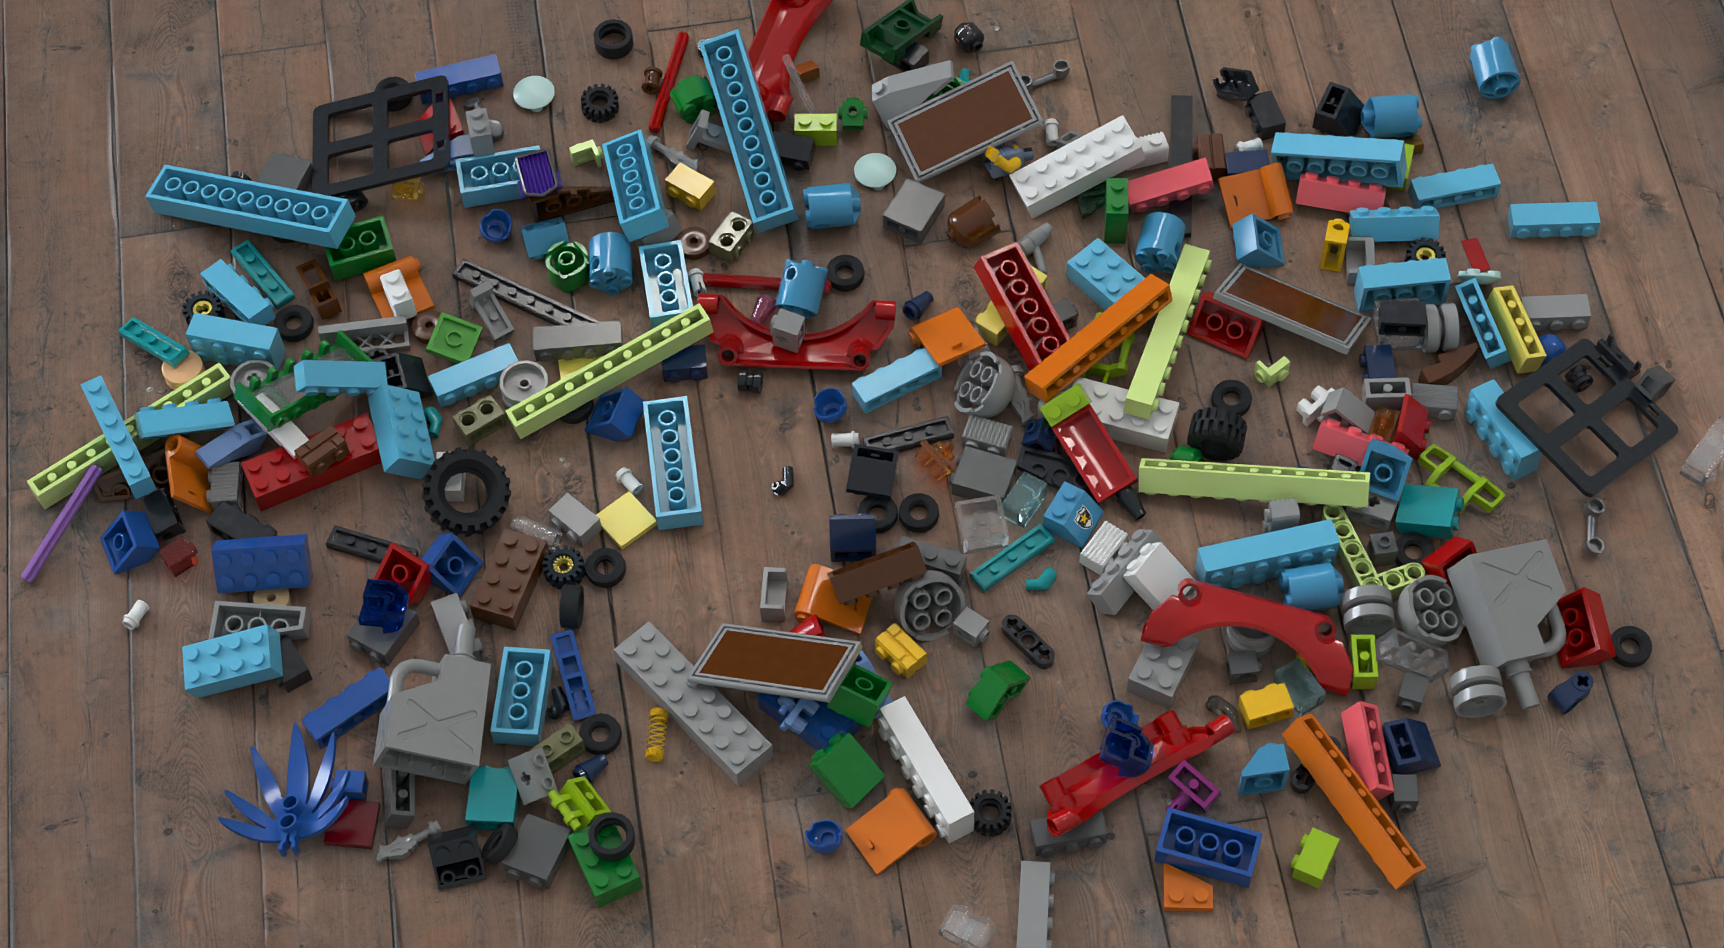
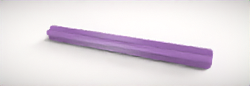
[21,465,103,583]

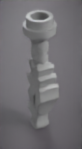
[647,135,699,172]
[1010,365,1036,426]
[376,820,443,863]

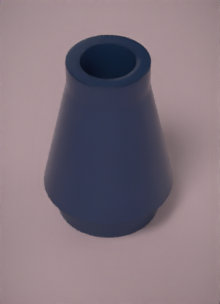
[903,291,934,320]
[572,754,608,784]

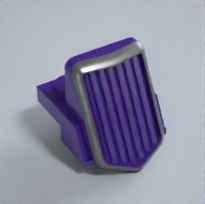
[514,148,563,199]

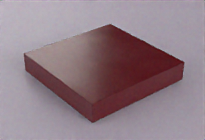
[324,799,381,849]

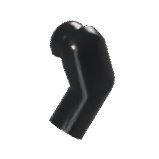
[771,466,794,496]
[546,686,568,719]

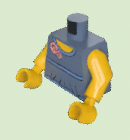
[982,141,1034,178]

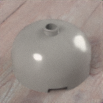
[954,351,1015,419]
[894,570,965,641]
[1397,575,1466,647]

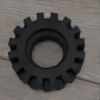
[581,84,619,123]
[970,789,1012,837]

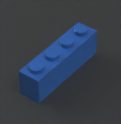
[415,54,504,104]
[301,667,390,750]

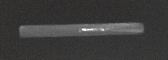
[782,54,817,114]

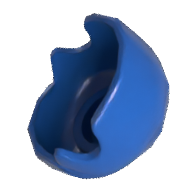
[479,209,513,243]
[1538,334,1566,366]
[813,388,847,423]
[1101,700,1139,735]
[805,819,844,855]

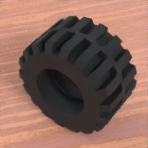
[1187,407,1248,461]

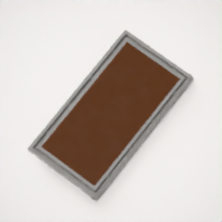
[887,60,1044,183]
[1213,263,1372,355]
[687,623,862,703]

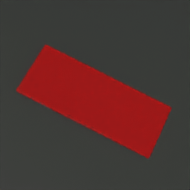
[1461,238,1490,272]

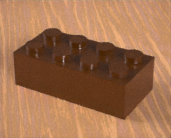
[470,528,549,631]
[827,541,927,606]

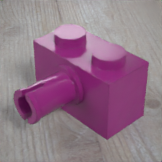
[1166,760,1222,813]

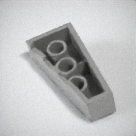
[208,601,312,641]

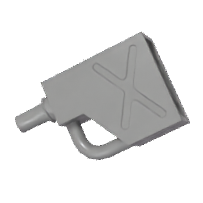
[1446,539,1566,710]
[373,624,491,784]

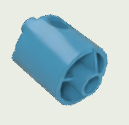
[1469,37,1521,99]
[1361,94,1422,139]
[803,183,861,230]
[1135,212,1186,273]
[589,232,633,296]
[775,259,828,320]
[1277,562,1344,612]

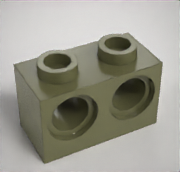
[708,211,755,264]
[453,395,507,447]
[530,723,586,775]

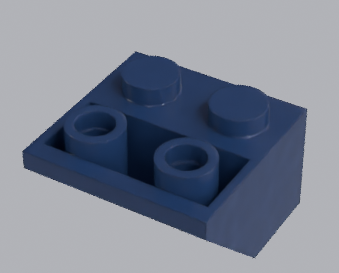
[829,513,876,562]
[1382,718,1441,774]

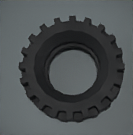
[422,447,511,537]

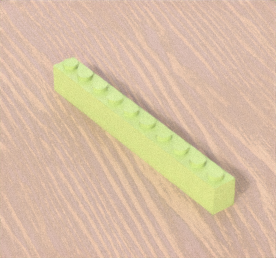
[1123,244,1212,420]
[505,303,714,439]
[27,363,233,509]
[1139,458,1370,509]

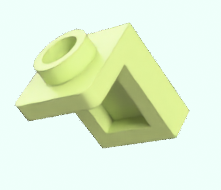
[569,139,604,168]
[1254,356,1290,388]

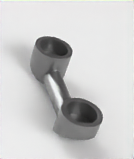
[1020,59,1070,93]
[464,97,504,141]
[1583,497,1605,556]

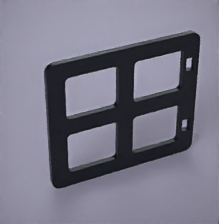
[312,75,451,197]
[1495,339,1678,497]

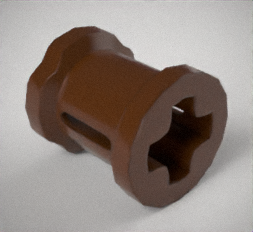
[641,67,663,94]

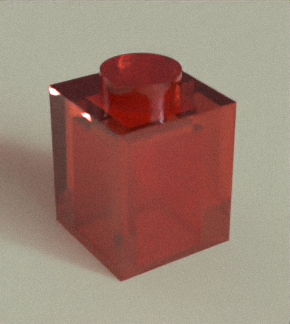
[159,537,198,577]

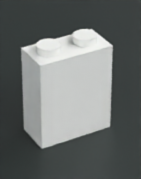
[1122,542,1195,610]

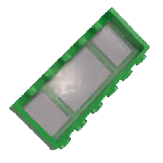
[234,330,374,432]

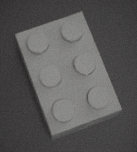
[1127,636,1200,709]

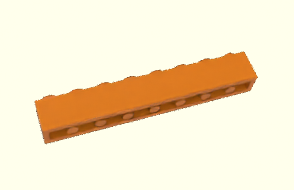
[1024,274,1173,403]
[1282,713,1427,890]

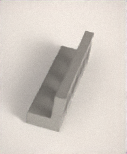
[318,316,410,359]

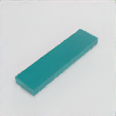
[230,240,296,310]
[118,317,190,368]
[970,523,1055,593]

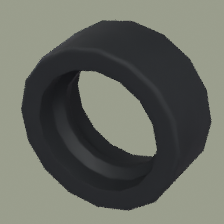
[593,19,634,59]
[559,584,584,629]
[588,812,635,862]

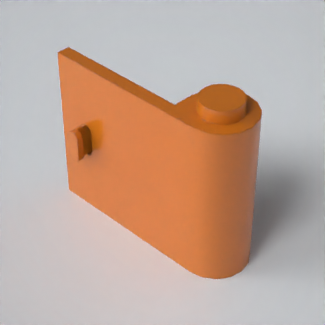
[1218,162,1294,229]
[363,255,435,318]
[908,307,986,367]
[165,434,213,514]
[793,564,873,636]
[845,787,937,875]

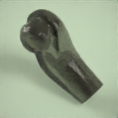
[1206,695,1241,734]

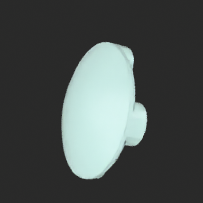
[513,76,555,112]
[854,153,896,191]
[1457,269,1502,285]

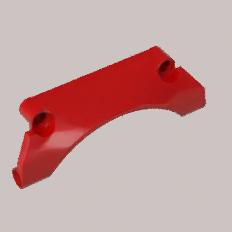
[748,0,833,123]
[697,294,896,371]
[1141,578,1353,696]
[1039,709,1235,837]

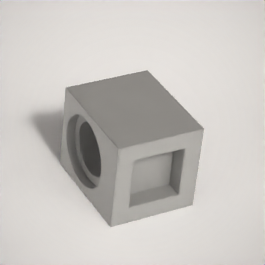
[953,606,990,648]

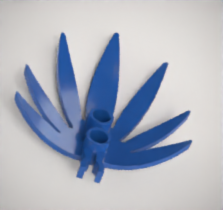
[218,723,351,857]

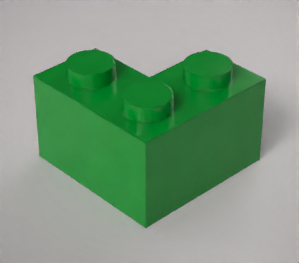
[965,660,1031,721]

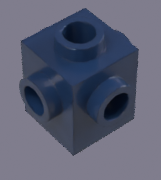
[1021,417,1056,452]

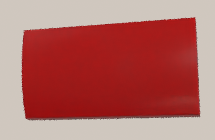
[1051,403,1139,503]

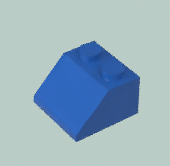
[584,387,645,441]
[100,510,160,574]
[421,533,484,597]

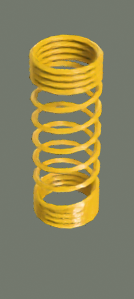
[645,708,668,762]

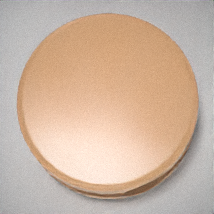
[162,350,206,390]

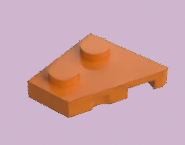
[1163,863,1213,912]

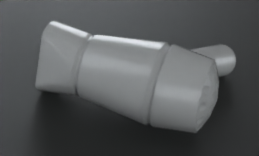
[1017,222,1053,274]

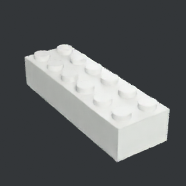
[1009,115,1146,219]
[1037,377,1179,453]
[878,696,974,844]

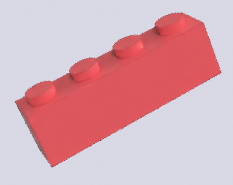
[1128,157,1214,213]
[1295,172,1386,213]
[1312,418,1410,467]
[1341,701,1394,801]

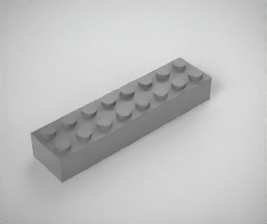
[613,622,774,786]

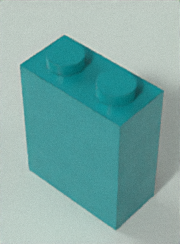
[1395,484,1464,539]
[465,765,520,831]

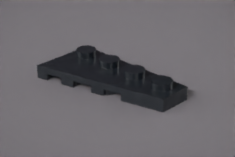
[1017,445,1100,506]

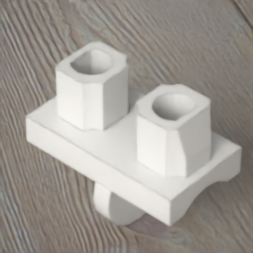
[1296,385,1335,427]

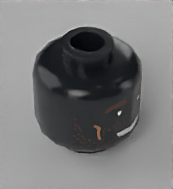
[954,22,984,53]

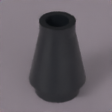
[1116,486,1146,521]

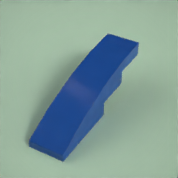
[550,629,596,721]

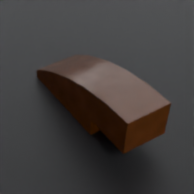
[295,259,342,320]
[1418,342,1480,386]

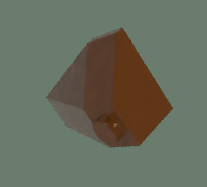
[527,186,615,223]
[93,445,171,502]

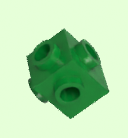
[838,97,868,130]

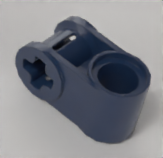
[1547,671,1594,715]

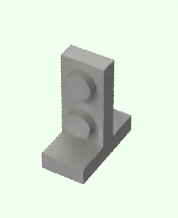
[686,109,732,154]
[469,280,514,342]

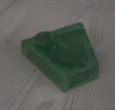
[1076,176,1116,219]

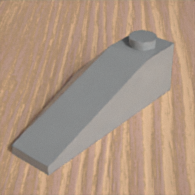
[872,60,954,130]

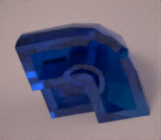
[358,579,409,634]
[1099,715,1154,777]

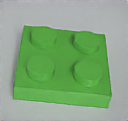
[426,312,483,364]

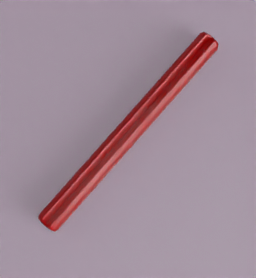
[648,31,689,133]
[703,273,831,293]

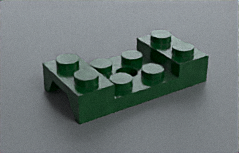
[860,0,943,64]

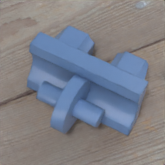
[778,696,820,734]

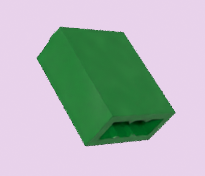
[1104,178,1128,244]
[808,733,885,808]

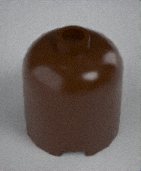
[946,195,1001,249]

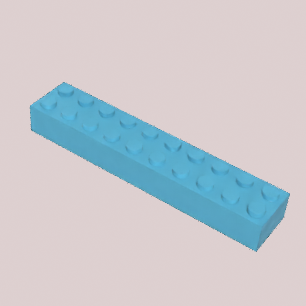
[699,29,799,233]
[145,165,356,249]

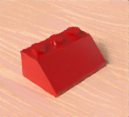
[1187,290,1266,359]
[1557,587,1616,668]

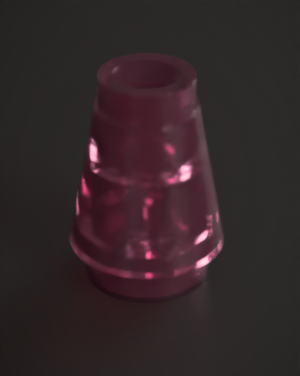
[750,294,776,326]

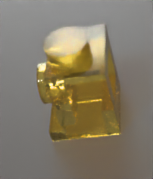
[392,177,425,200]

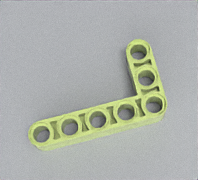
[1321,504,1425,599]

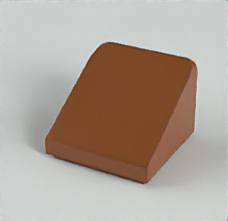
[793,60,820,83]

